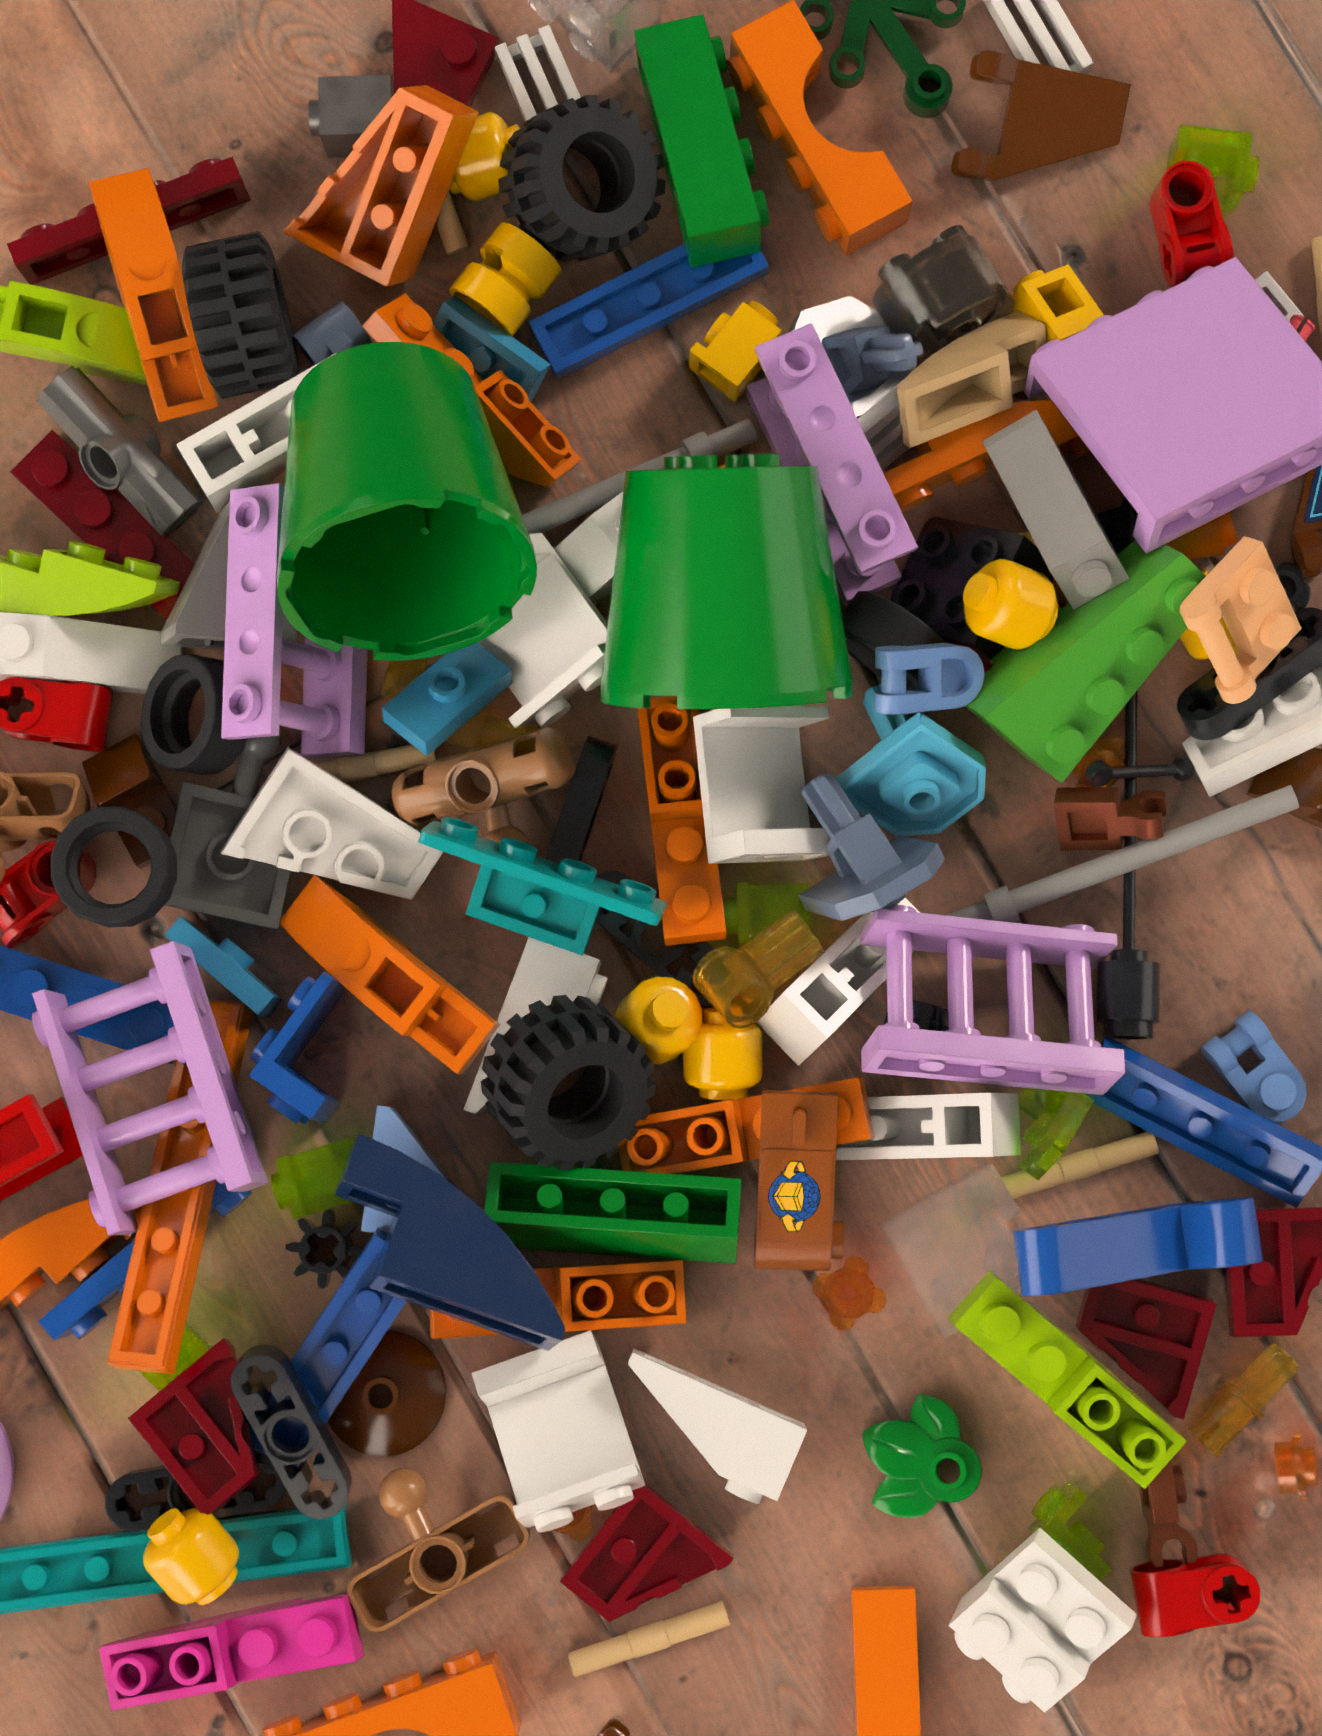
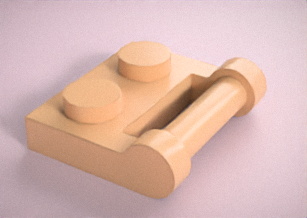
[1179,536,1302,704]

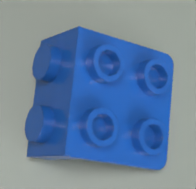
[249,972,346,1125]

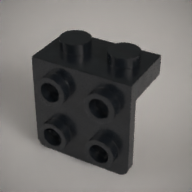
[890,517,1054,670]

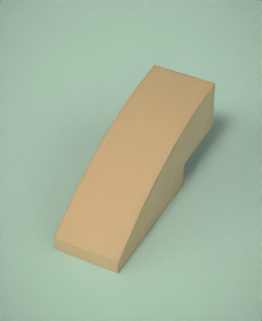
[897,311,1047,448]

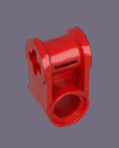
[1149,161,1234,287]
[0,677,113,752]
[0,841,96,948]
[1130,1553,1260,1637]

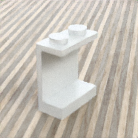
[478,533,608,729]
[693,705,831,864]
[472,1330,646,1532]

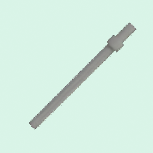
[522,419,758,534]
[946,785,1300,922]

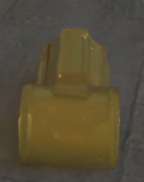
[693,910,825,1028]

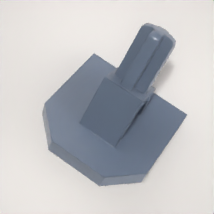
[789,296,923,419]
[798,773,945,921]

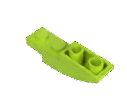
[0,280,147,386]
[0,541,180,616]
[948,1270,1187,1489]

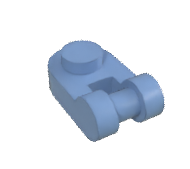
[875,643,985,714]
[1200,1009,1307,1122]

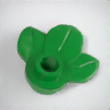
[862,1393,983,1518]

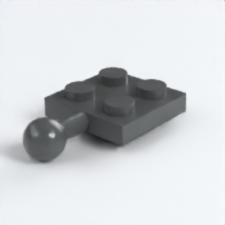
[164,728,291,930]

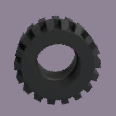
[498,95,666,262]
[182,231,298,399]
[481,995,656,1170]

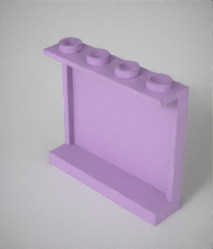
[1024,257,1322,554]

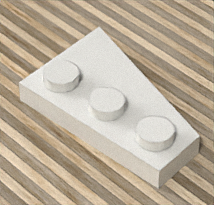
[1182,664,1322,797]
[221,747,443,900]

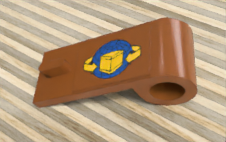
[754,1090,844,1271]

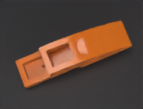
[88,168,219,423]
[362,293,582,487]
[883,400,1091,512]
[637,696,726,946]
[279,875,501,1074]
[618,1077,874,1174]
[0,1199,142,1312]
[429,1260,686,1339]

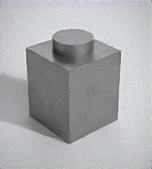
[308,74,394,158]

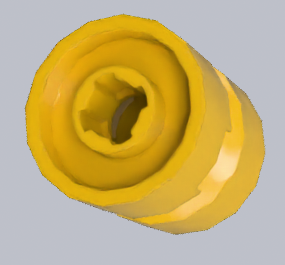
[449,222,562,337]

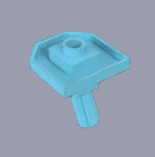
[835,684,986,836]

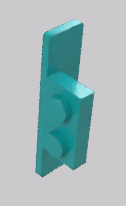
[418,817,668,956]

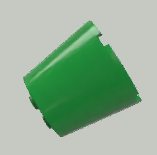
[277,342,537,661]
[600,454,853,709]

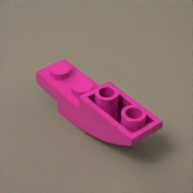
[99,1593,364,1711]

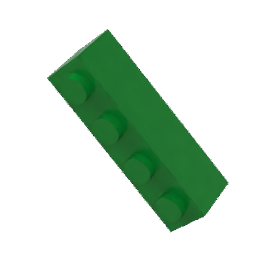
[634,14,770,268]
[484,1162,741,1264]

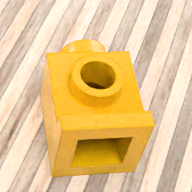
[1005,264,1104,342]
[689,300,782,403]

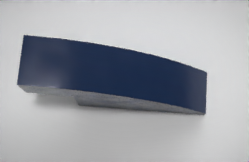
[334,1133,566,1351]

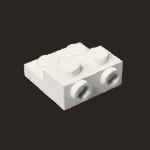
[948,1528,1137,1713]

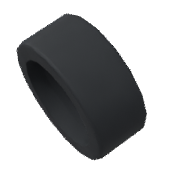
[842,591,946,690]
[141,654,247,775]
[51,806,178,928]

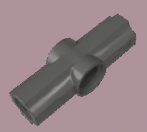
[37,366,202,537]

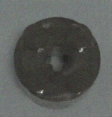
[873,225,1015,368]

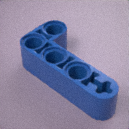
[1013,1197,1263,1296]

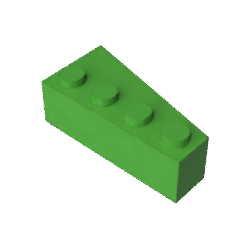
[964,540,1206,783]

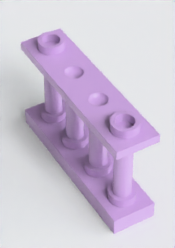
[745,323,918,606]
[221,483,368,759]
[860,905,1125,1095]
[32,941,268,1235]

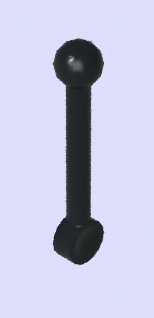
[1085,757,1194,787]

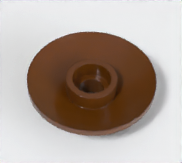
[328,1330,446,1457]

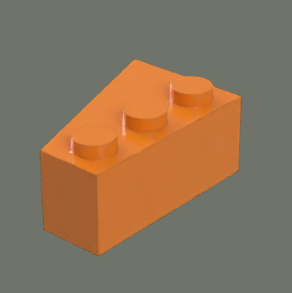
[282,85,479,287]

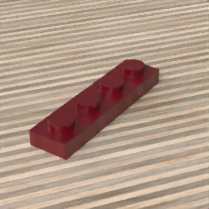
[7,156,251,285]
[10,430,195,621]

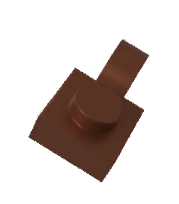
[1053,787,1167,850]
[1139,1460,1198,1567]

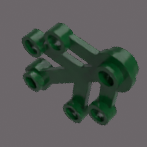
[799,0,966,118]

